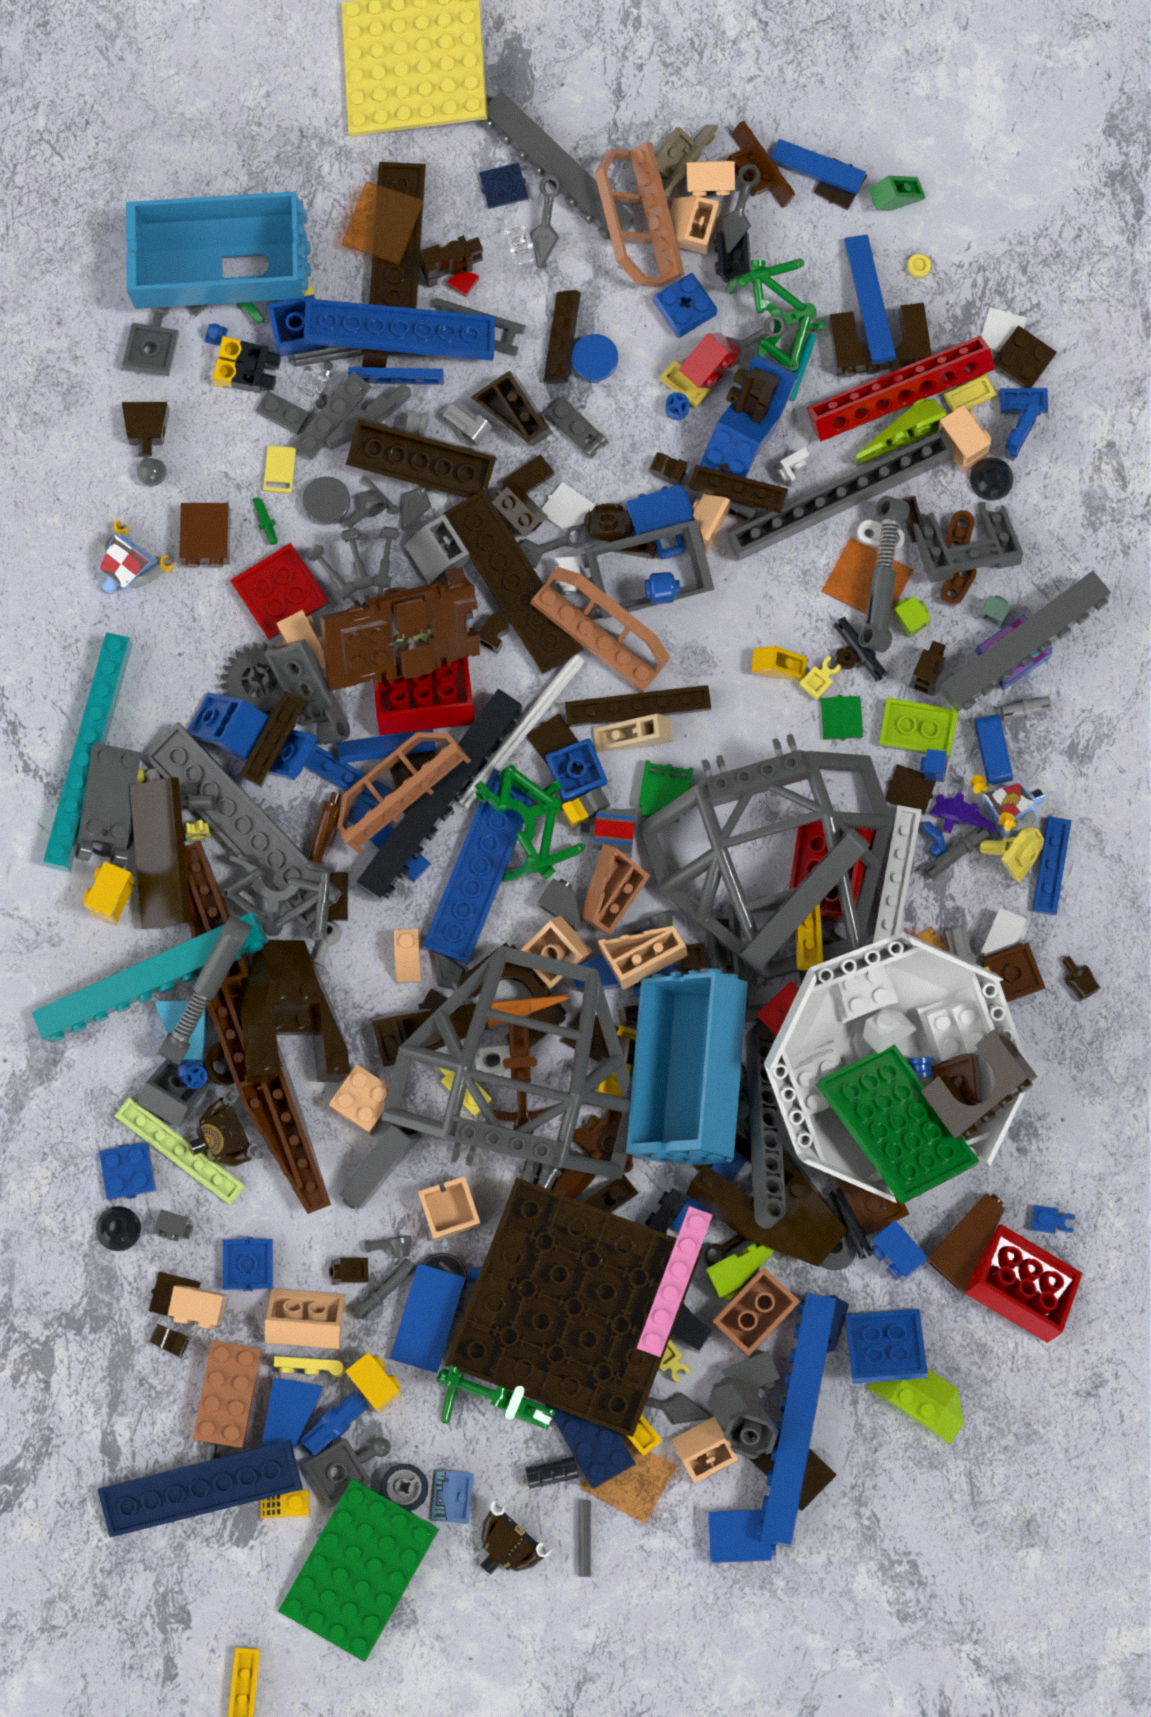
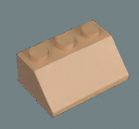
[265,1288,346,1349]

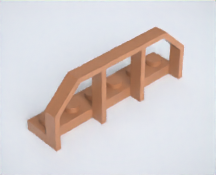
[595,142,685,288]
[530,566,670,693]
[337,732,471,854]

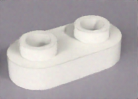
[857,520,905,552]

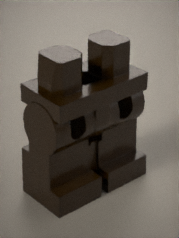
[420,235,483,288]

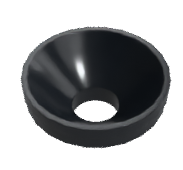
[970,457,1013,501]
[96,1206,141,1251]

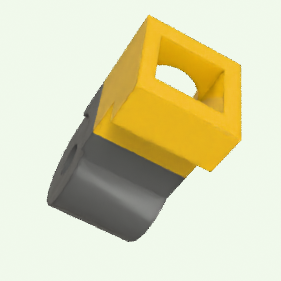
[561,788,611,829]

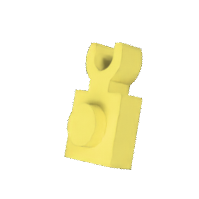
[799,656,841,701]
[184,820,212,842]
[659,1340,691,1383]

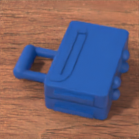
[626,484,694,559]

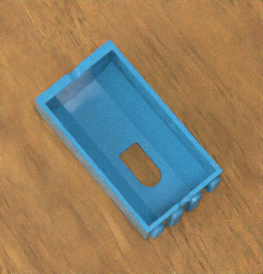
[126,191,311,309]
[626,969,748,1165]

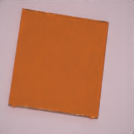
[342,181,424,265]
[822,538,914,614]
[580,1436,676,1524]

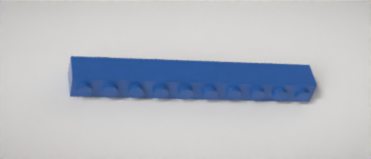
[757,1293,836,1548]

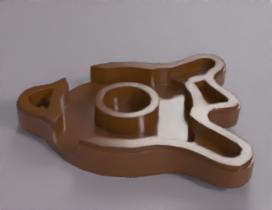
[572,1109,633,1174]

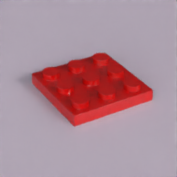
[230,543,330,641]

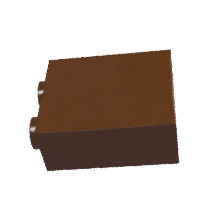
[179,503,231,568]

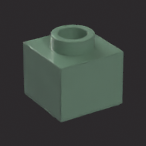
[979,595,1011,628]

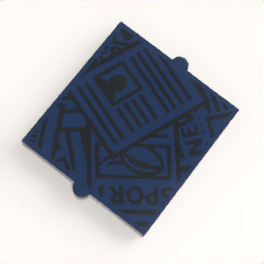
[479,163,528,209]

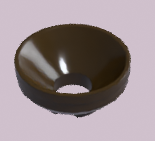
[203,1042,235,1086]

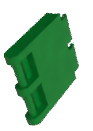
[638,760,694,822]

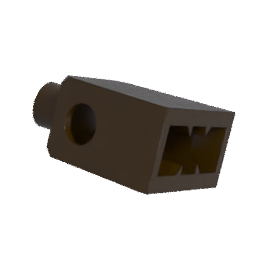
[122,402,170,458]

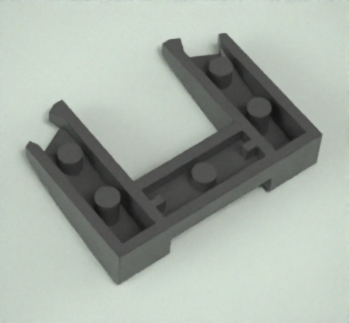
[913,502,1023,583]

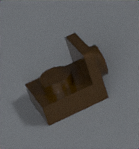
[329,1258,369,1285]

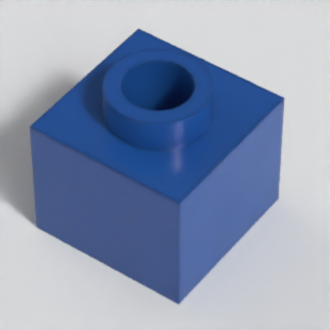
[920,749,948,782]

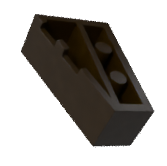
[471,370,553,446]

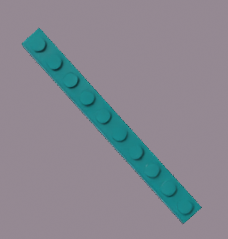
[43,632,133,873]
[31,912,269,1043]

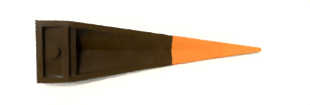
[371,995,569,1067]

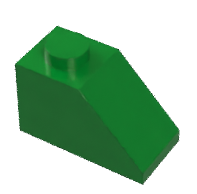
[869,176,926,211]

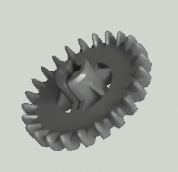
[220,642,297,715]

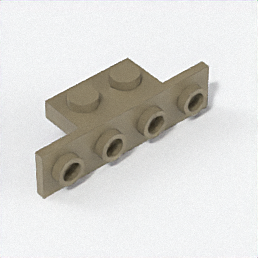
[655,124,719,199]

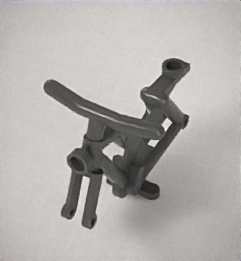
[221,852,341,940]

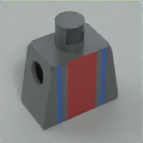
[580,808,636,859]

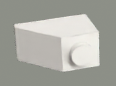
[979,908,1029,958]
[863,1008,916,1054]

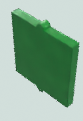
[820,695,863,741]

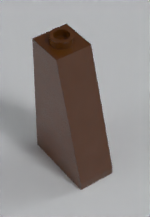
[926,1192,1005,1294]

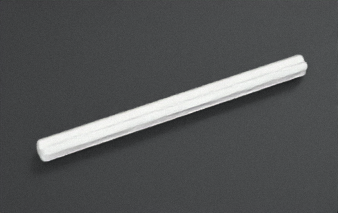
[459,654,584,808]

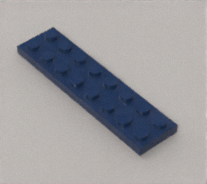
[97,1439,303,1538]

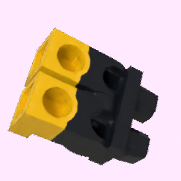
[213,336,281,394]

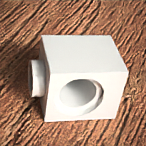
[475,1045,511,1075]

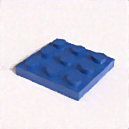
[845,1309,928,1384]

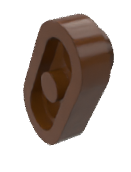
[945,510,975,548]
[940,569,977,606]

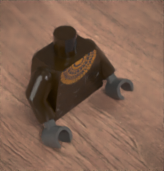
[188,1089,264,1167]

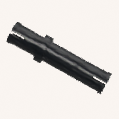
[833,617,888,682]
[829,1188,874,1259]

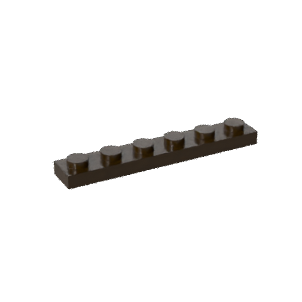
[565,685,711,727]

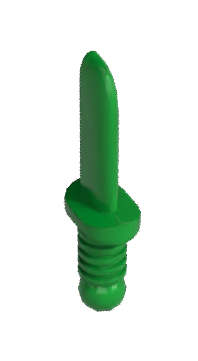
[236,302,265,324]
[252,497,278,545]

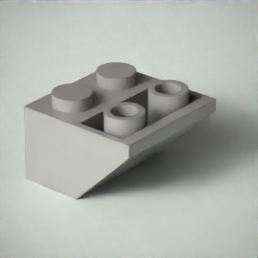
[405,514,470,584]

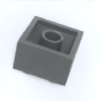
[137,1059,209,1128]

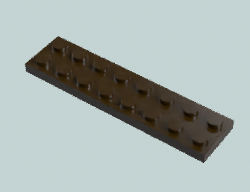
[369,162,426,309]
[443,489,584,675]

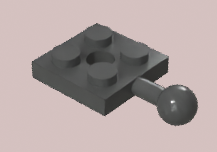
[122,307,179,376]
[303,1437,391,1508]

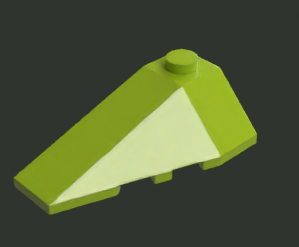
[855,398,947,466]
[705,1243,776,1301]

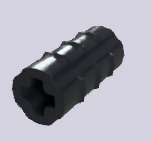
[525,1456,579,1489]

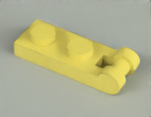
[274,1356,345,1377]

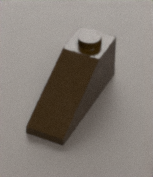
[583,1174,639,1214]

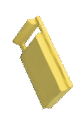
[263,445,296,494]

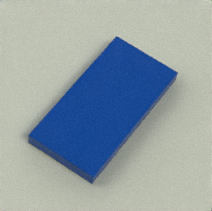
[390,1263,466,1373]

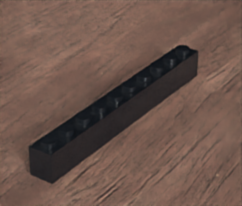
[356,688,523,903]

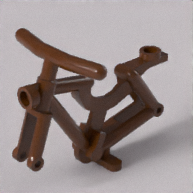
[482,1023,554,1134]

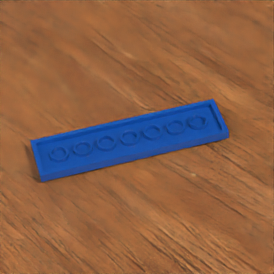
[303,298,495,361]
[423,769,539,965]

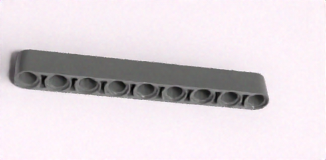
[745,1020,786,1229]

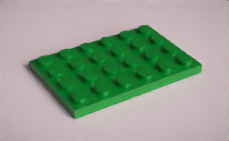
[816,1044,979,1205]
[278,1478,440,1662]

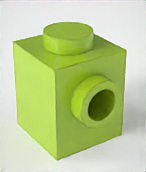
[893,596,931,638]

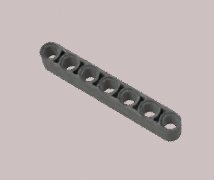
[739,827,870,971]

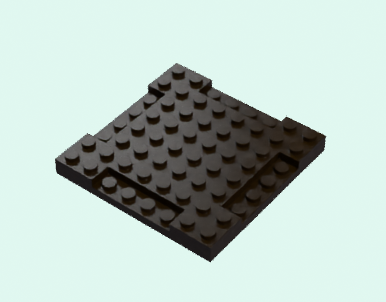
[445,1177,704,1437]

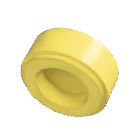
[907,254,931,279]

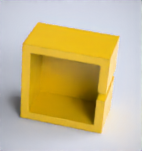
[83,861,137,925]
[345,1352,402,1414]

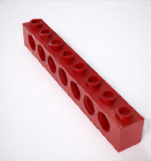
[807,335,995,442]

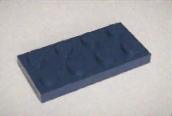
[545,1404,636,1489]

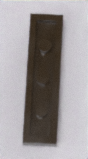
[543,290,581,384]
[689,465,788,513]
[239,691,308,788]

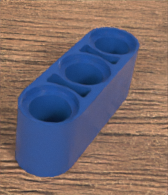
[974,714,1013,785]

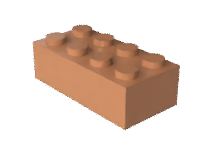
[193,1340,263,1450]

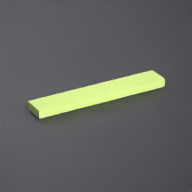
[115,1097,246,1206]

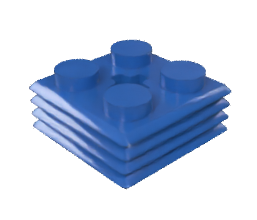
[653,273,717,338]
[546,738,607,801]

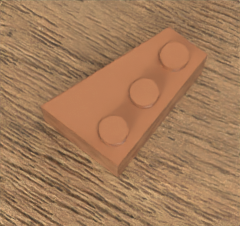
[580,844,651,935]

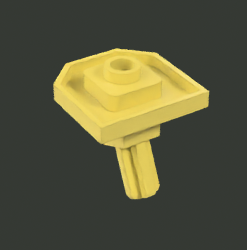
[980,826,1044,883]

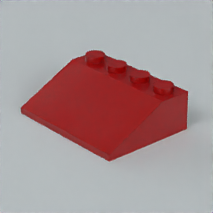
[373,657,475,735]
[789,820,877,923]
[965,1224,1083,1343]

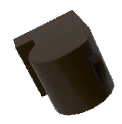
[648,452,688,486]
[479,612,509,654]
[149,1323,191,1359]

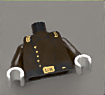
[480,1497,555,1575]

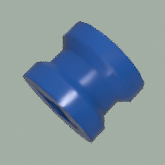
[665,392,689,421]
[908,1057,933,1078]
[178,1059,208,1089]

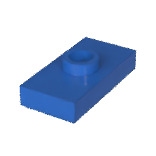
[999,388,1048,414]

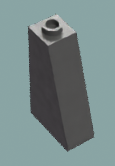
[339,1124,422,1209]

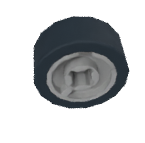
[381,1463,429,1511]

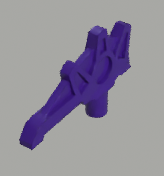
[929,793,996,834]

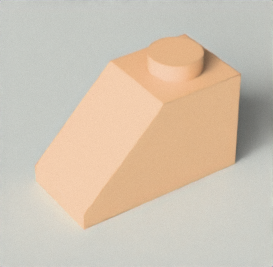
[394,929,421,983]

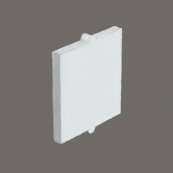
[981,307,1027,354]
[541,482,596,537]

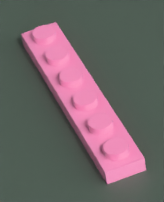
[637,1206,713,1357]

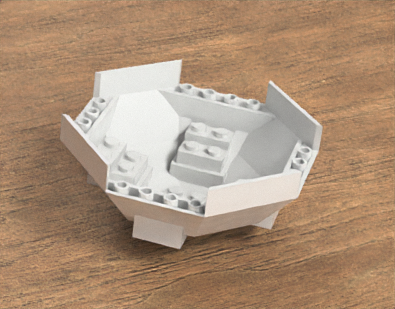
[764,932,1036,1203]

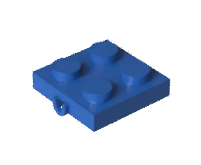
[1004,403,1041,461]
[99,1142,157,1200]
[223,1236,273,1292]

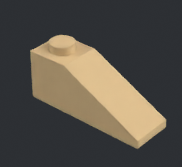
[593,714,673,752]

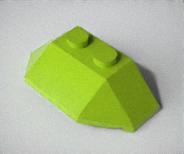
[867,1368,964,1445]

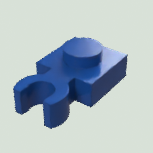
[1030,1205,1075,1234]

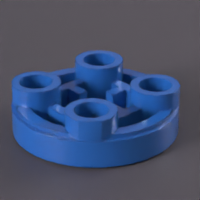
[571,334,618,383]

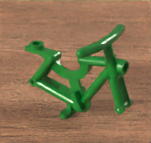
[726,258,824,372]
[474,764,585,882]
[437,1365,556,1430]

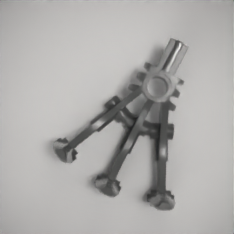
[306,526,400,608]

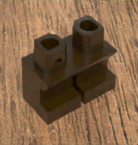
[726,367,781,425]
[909,641,946,696]

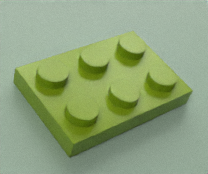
[878,697,958,758]

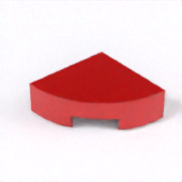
[447,272,480,297]

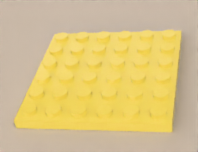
[342,0,488,137]

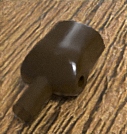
[1062,956,1101,1002]

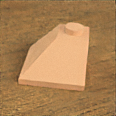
[692,494,730,554]

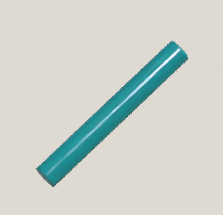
[789,333,817,401]

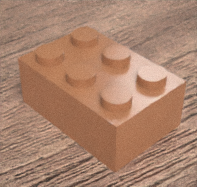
[712,1267,800,1358]

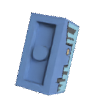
[430,1470,474,1524]

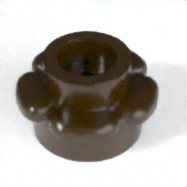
[835,646,859,670]

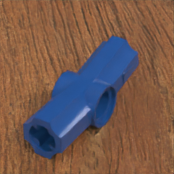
[299,1390,369,1457]

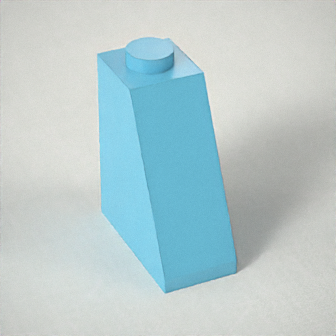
[156,1001,207,1063]

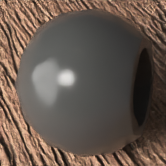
[137,458,167,487]

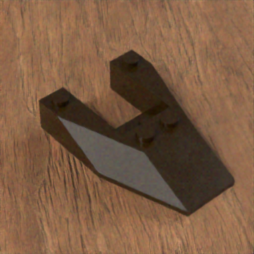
[240,940,350,1083]
[686,1115,848,1267]

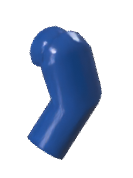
[921,821,946,858]

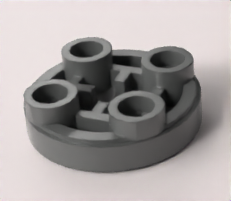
[302,477,351,525]

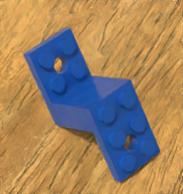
[699,354,798,478]
[187,692,317,781]

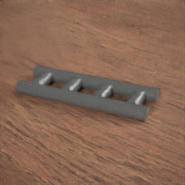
[434,298,526,356]

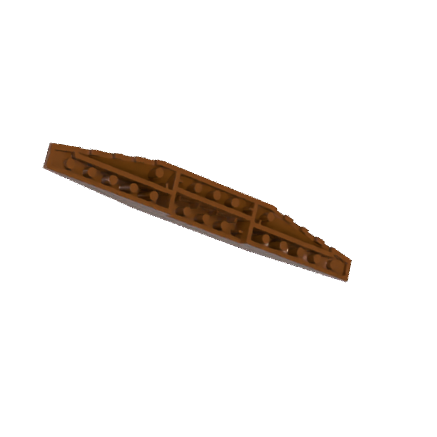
[184,840,331,1214]

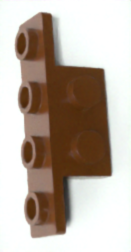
[727,121,795,208]

